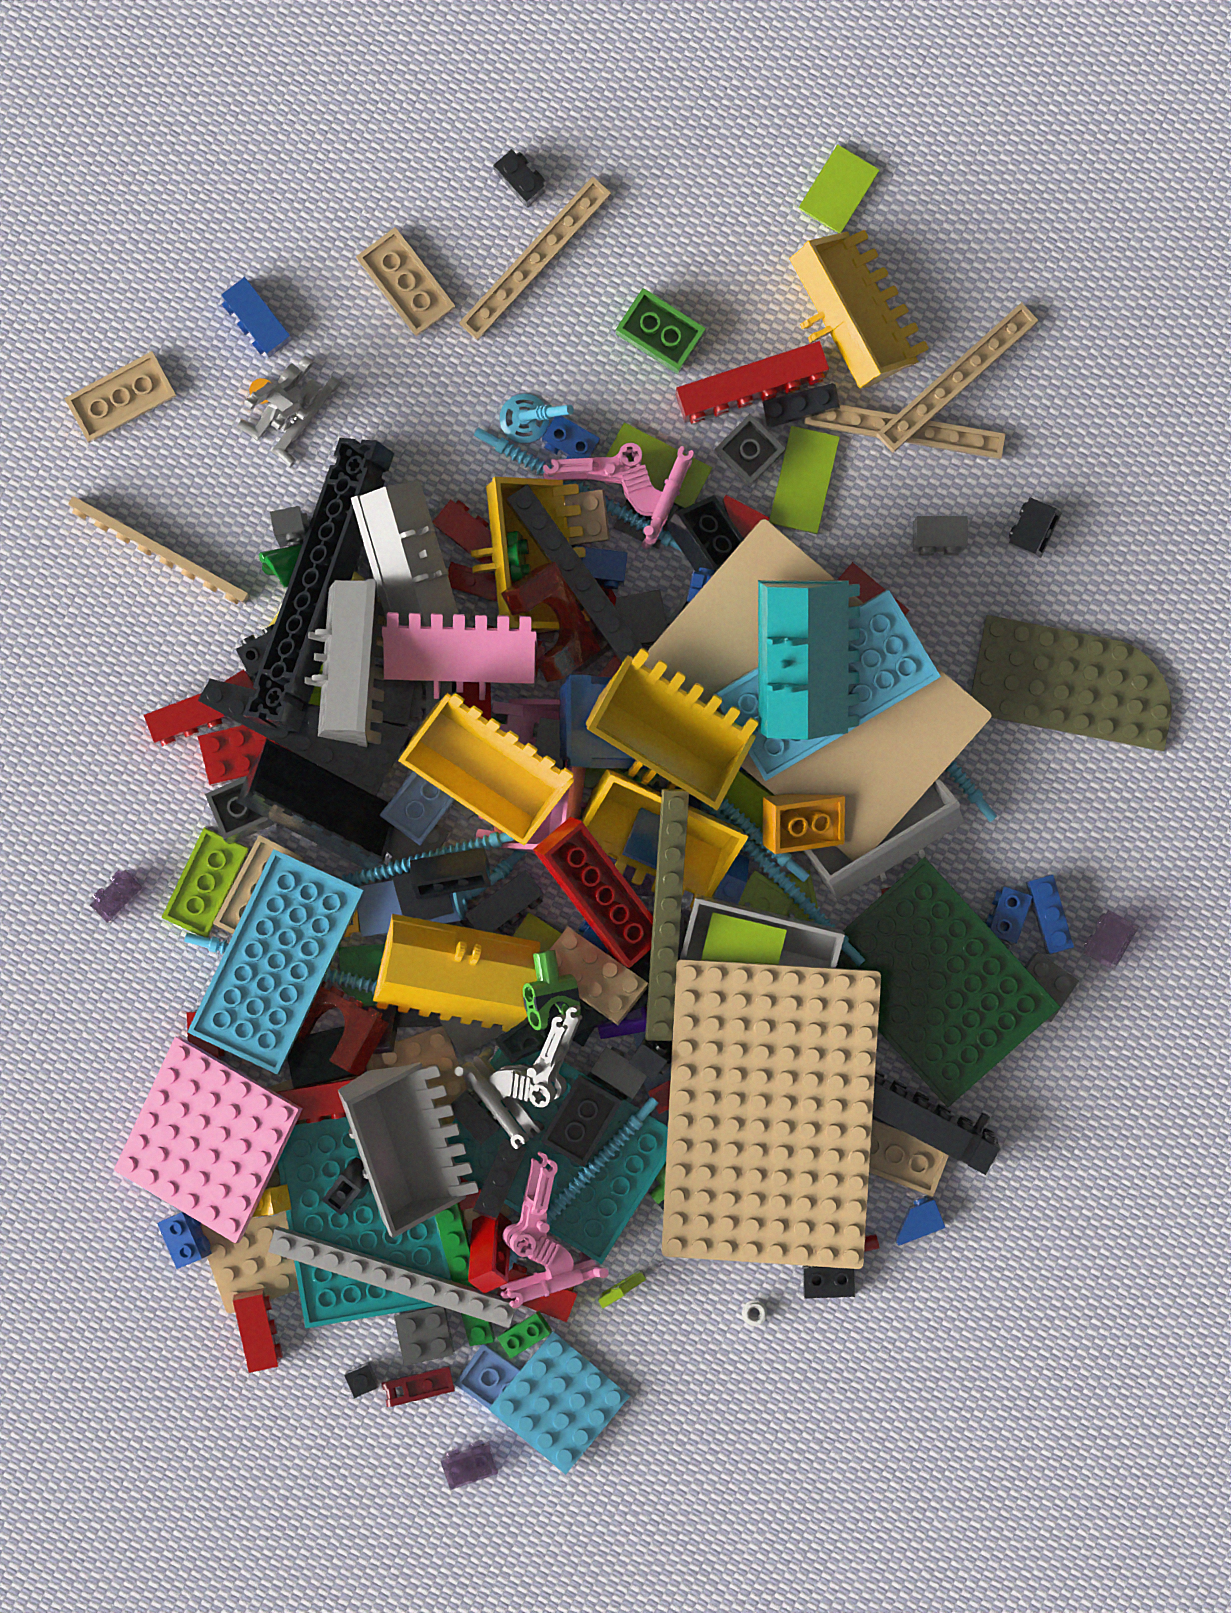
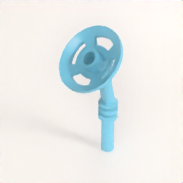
[500,394,574,444]
[453,850,527,919]

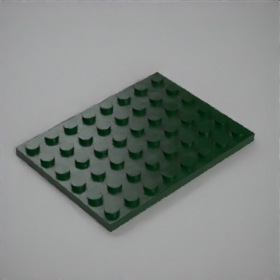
[836,857,1061,1108]

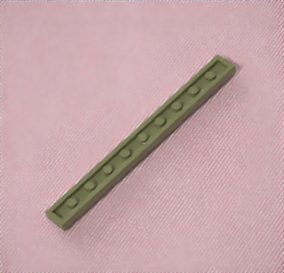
[645,789,689,1041]

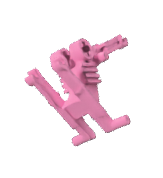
[543,443,694,550]
[500,1151,609,1308]

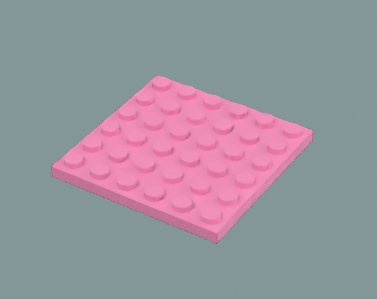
[114,1036,303,1243]

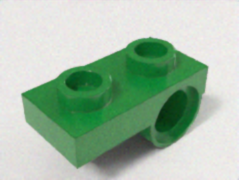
[497,1311,553,1359]

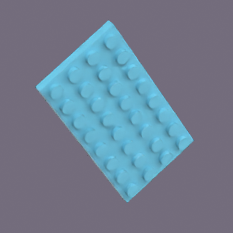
[713,589,941,781]
[188,849,365,1075]

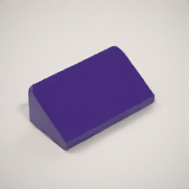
[598,1006,647,1039]

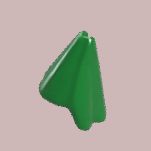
[259,545,302,587]

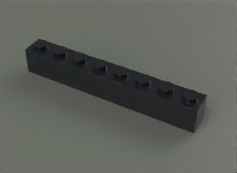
[507,484,644,664]

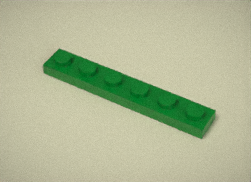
[435,1202,495,1346]

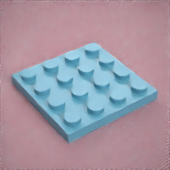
[488,1331,630,1475]

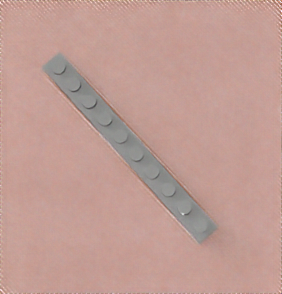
[268,1226,515,1328]

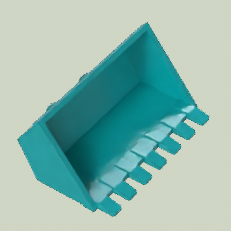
[758,580,860,740]

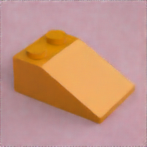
[763,794,845,854]

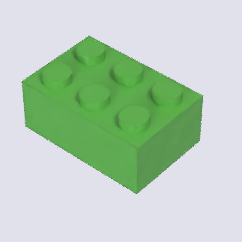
[616,288,706,374]

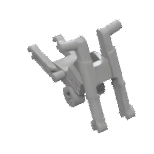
[237,355,341,468]
[455,1005,582,1149]

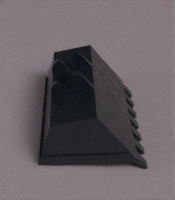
[237,739,394,870]

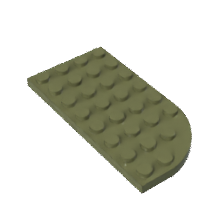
[971,615,1172,752]

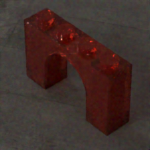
[501,561,601,682]
[295,980,389,1076]

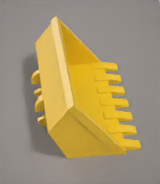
[398,693,575,846]

